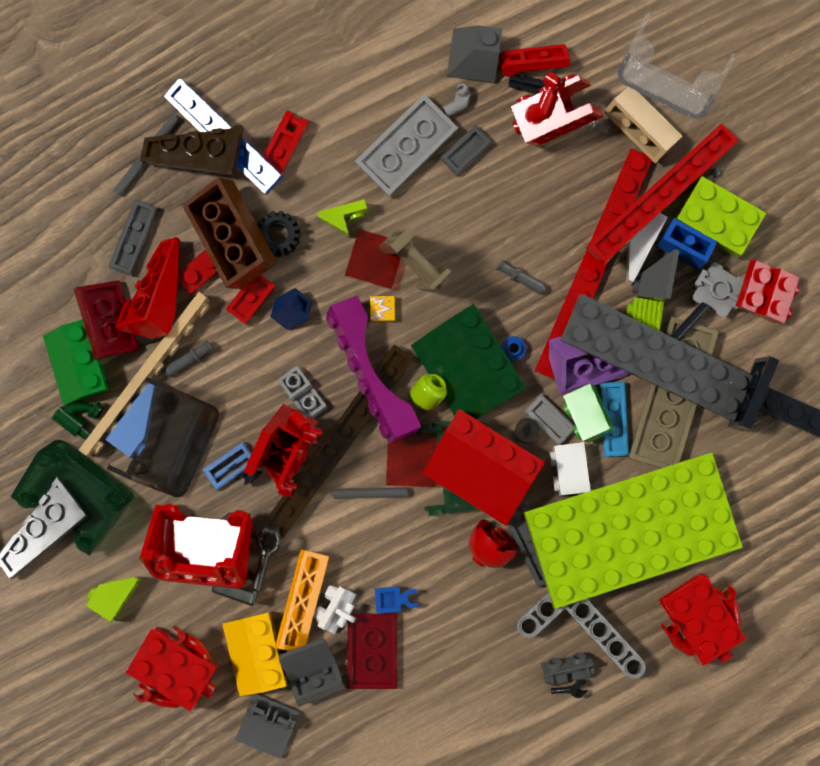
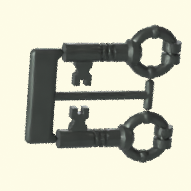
[212,512,282,606]

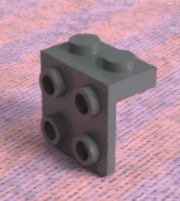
[278,639,345,707]

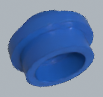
[502,336,526,361]

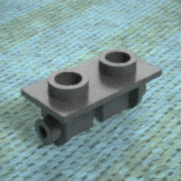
[541,653,595,686]

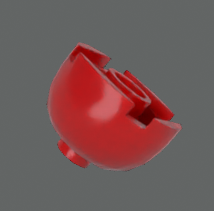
[469,519,519,568]

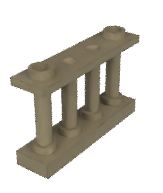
[378,228,451,290]

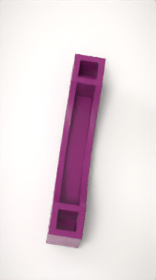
[326,295,421,445]

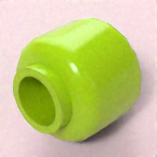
[410,374,447,410]

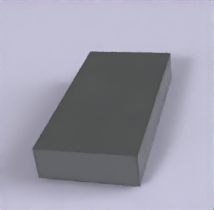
[440,125,492,176]

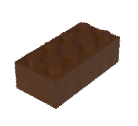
[182,177,278,289]

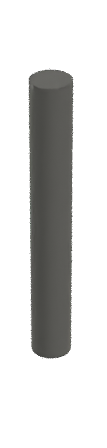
[333,487,408,499]

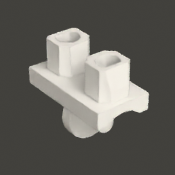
[313,585,356,634]

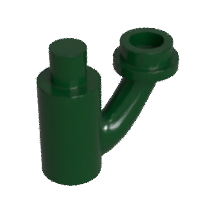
[52,402,104,440]

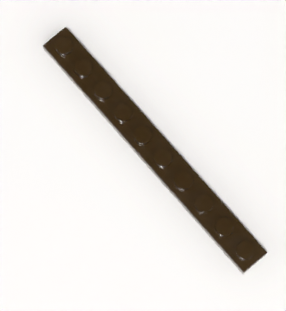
[250,345,414,552]

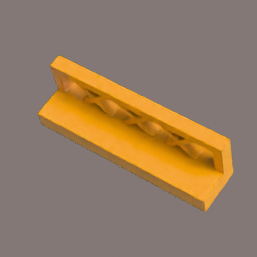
[275,549,329,651]

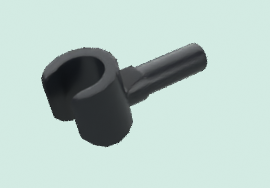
[551,679,588,698]

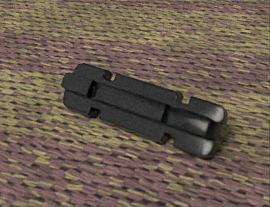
[508,74,547,94]

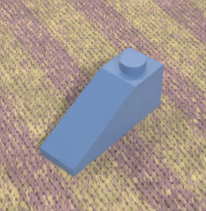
[105,380,158,458]

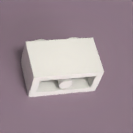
[549,442,591,496]

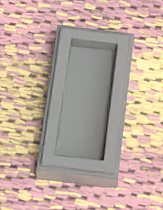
[524,394,574,445]

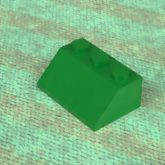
[43,319,111,406]

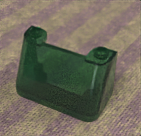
[10,440,134,556]

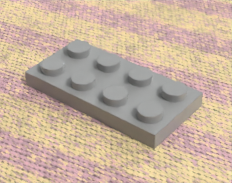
[355,94,458,197]

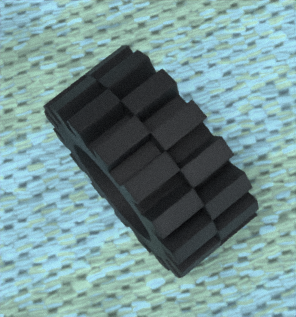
[258,211,301,257]

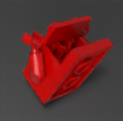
[511,72,604,147]
[243,404,322,498]
[658,573,746,666]
[125,626,221,712]

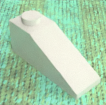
[626,214,667,285]

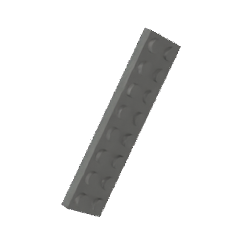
[560,294,752,421]

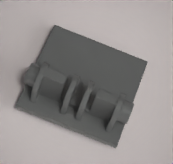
[235,694,300,759]

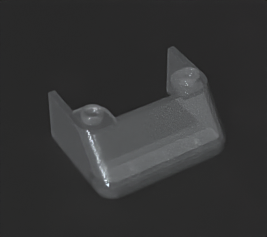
[618,12,737,119]

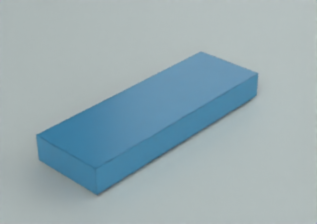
[599,382,629,457]

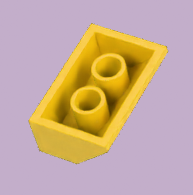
[222,611,288,696]

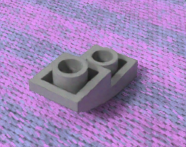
[278,366,328,419]

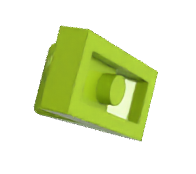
[317,199,368,237]

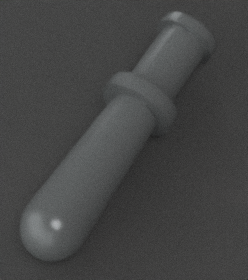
[496,260,547,294]
[163,340,214,377]

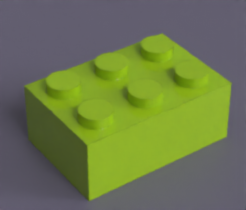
[676,176,766,259]

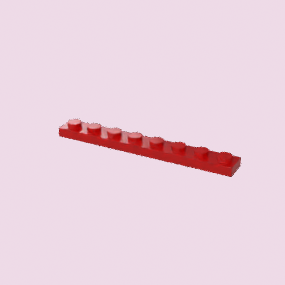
[586,123,739,266]

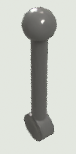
[678,168,721,199]

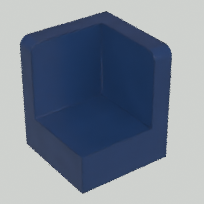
[271,288,312,330]

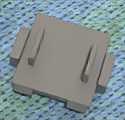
[692,262,744,318]

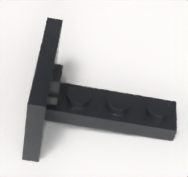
[728,356,820,438]

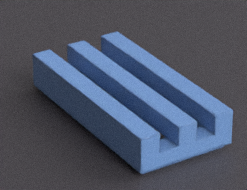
[203,442,252,490]

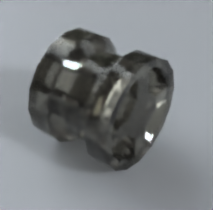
[514,418,540,443]

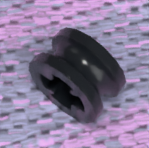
[238,470,263,486]

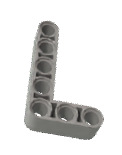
[517,592,646,679]

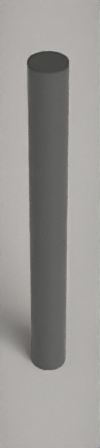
[113,114,180,196]

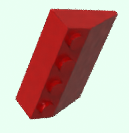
[423,409,546,526]

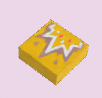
[370,296,395,322]

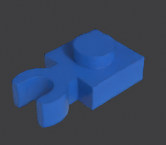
[375,586,418,613]

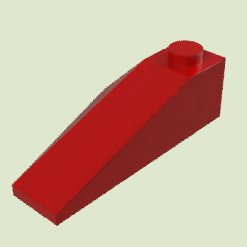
[115,237,180,339]

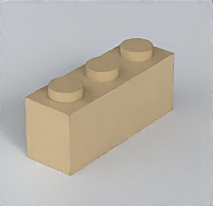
[604,85,683,163]

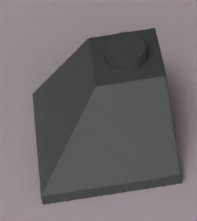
[447,25,502,84]
[632,249,679,305]

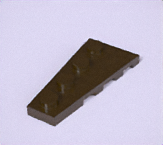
[140,125,244,175]

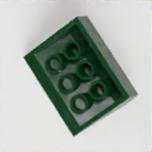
[411,304,526,419]

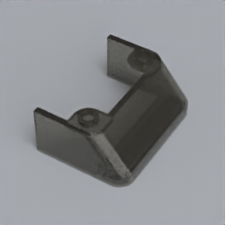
[107,377,219,497]

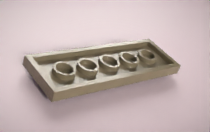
[628,317,719,468]

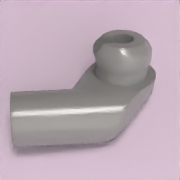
[443,83,471,117]

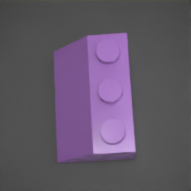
[549,336,628,395]

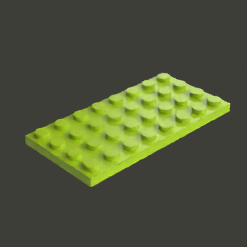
[523,452,743,609]

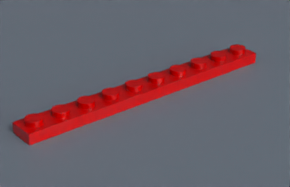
[534,148,652,380]

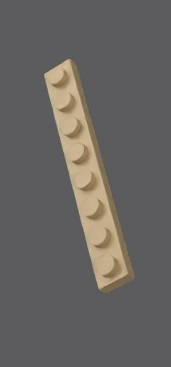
[79,292,210,457]

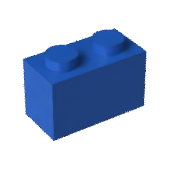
[656,218,718,270]

